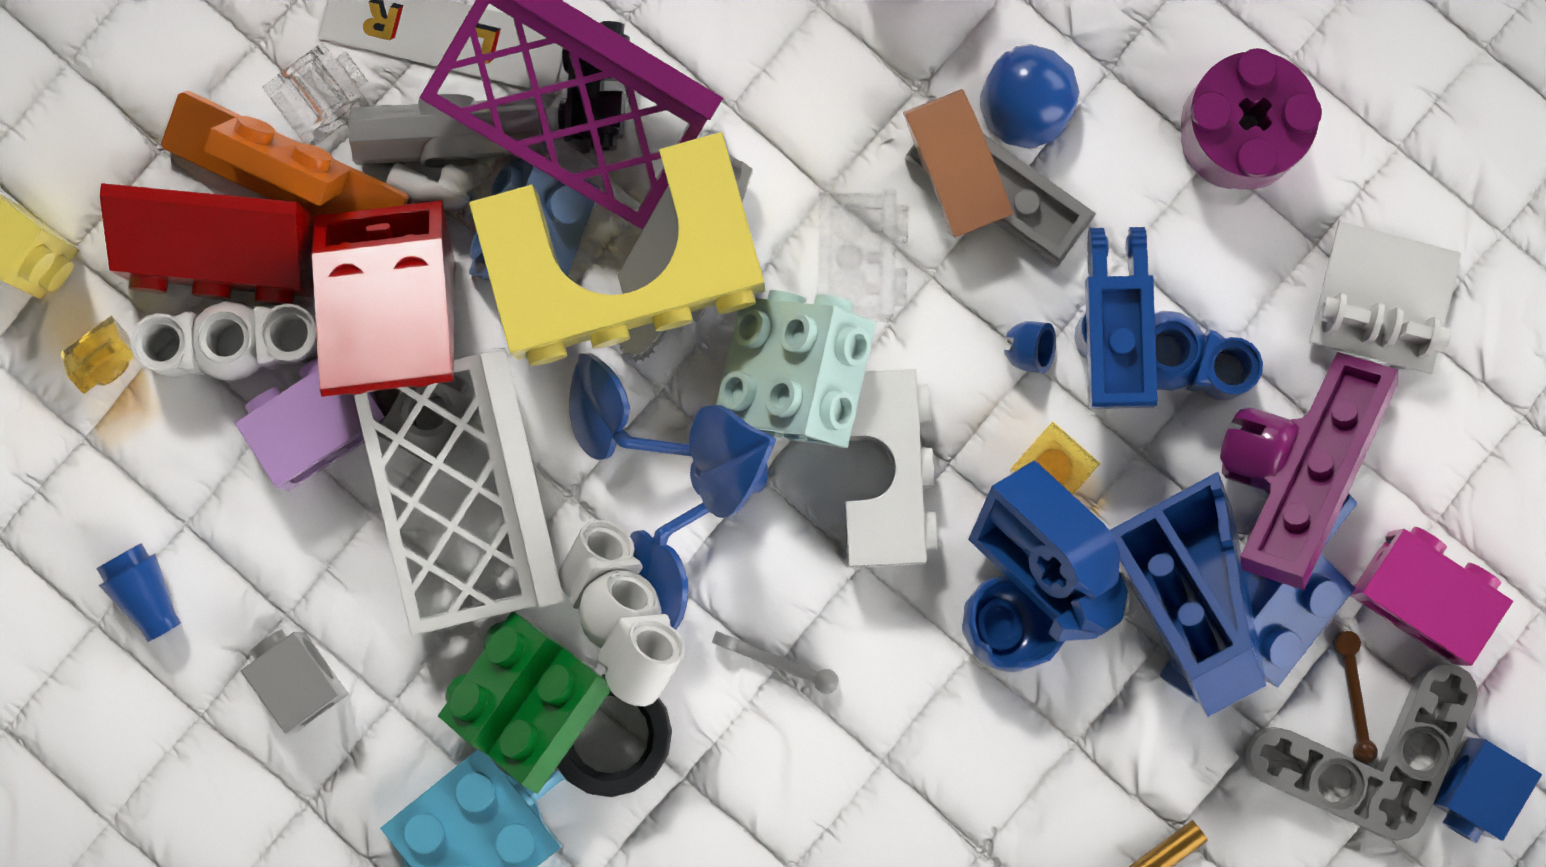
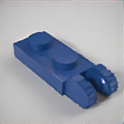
[1085,227,1158,409]

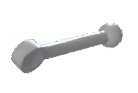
[711,631,839,694]

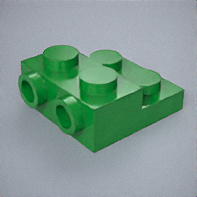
[438,611,611,794]

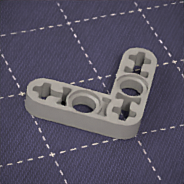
[1244,663,1478,840]

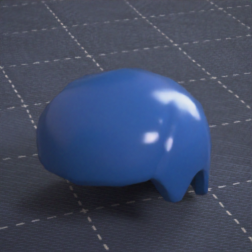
[980,44,1080,149]
[962,575,1065,672]

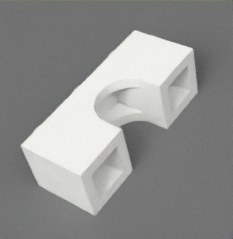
[844,369,938,568]

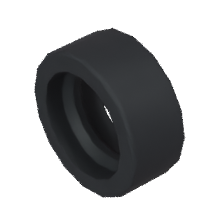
[557,674,672,797]

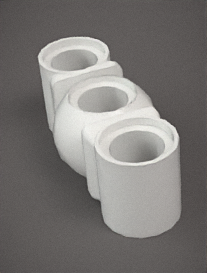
[130,301,318,381]
[558,520,685,706]

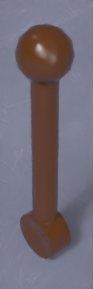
[1333,631,1378,764]

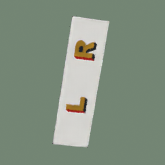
[318,0,562,94]

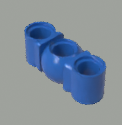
[1074,310,1263,401]

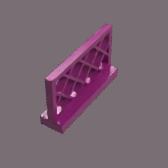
[419,0,723,230]

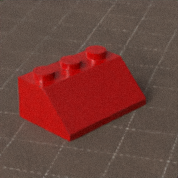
[99,183,315,306]

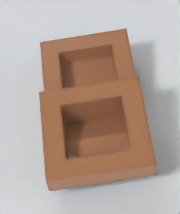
[903,89,1013,238]

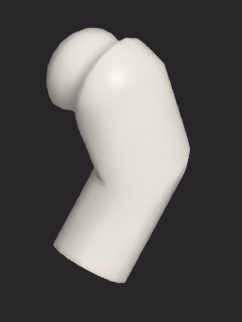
[386,162,474,210]

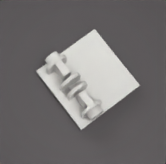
[1308,221,1462,374]

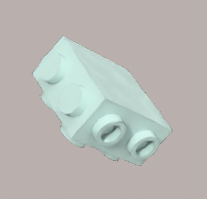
[716,290,876,448]

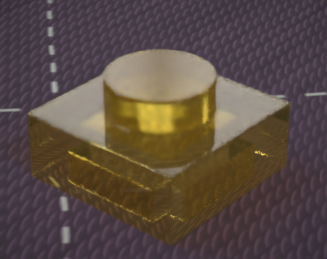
[60,315,134,394]
[1008,421,1101,495]

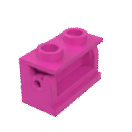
[1350,526,1514,666]

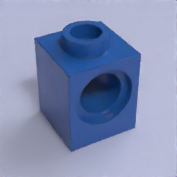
[1433,737,1543,843]

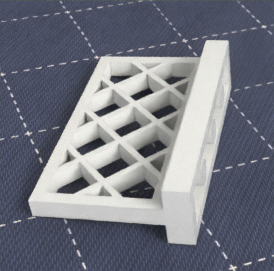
[354,348,564,636]

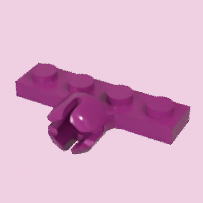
[1220,352,1398,590]

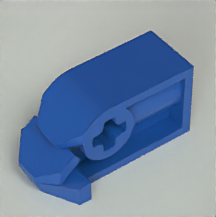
[968,460,1128,642]

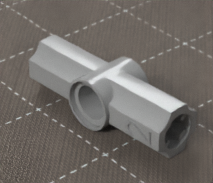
[348,94,545,168]

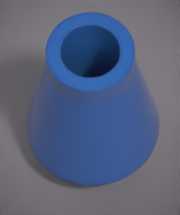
[96,543,182,642]

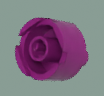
[1181,48,1322,190]

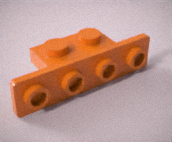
[161,90,409,218]

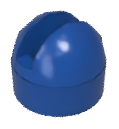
[1004,321,1056,373]

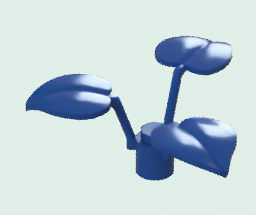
[569,353,776,630]

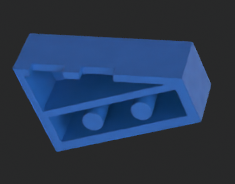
[1110,471,1266,717]

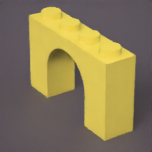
[469,132,766,366]

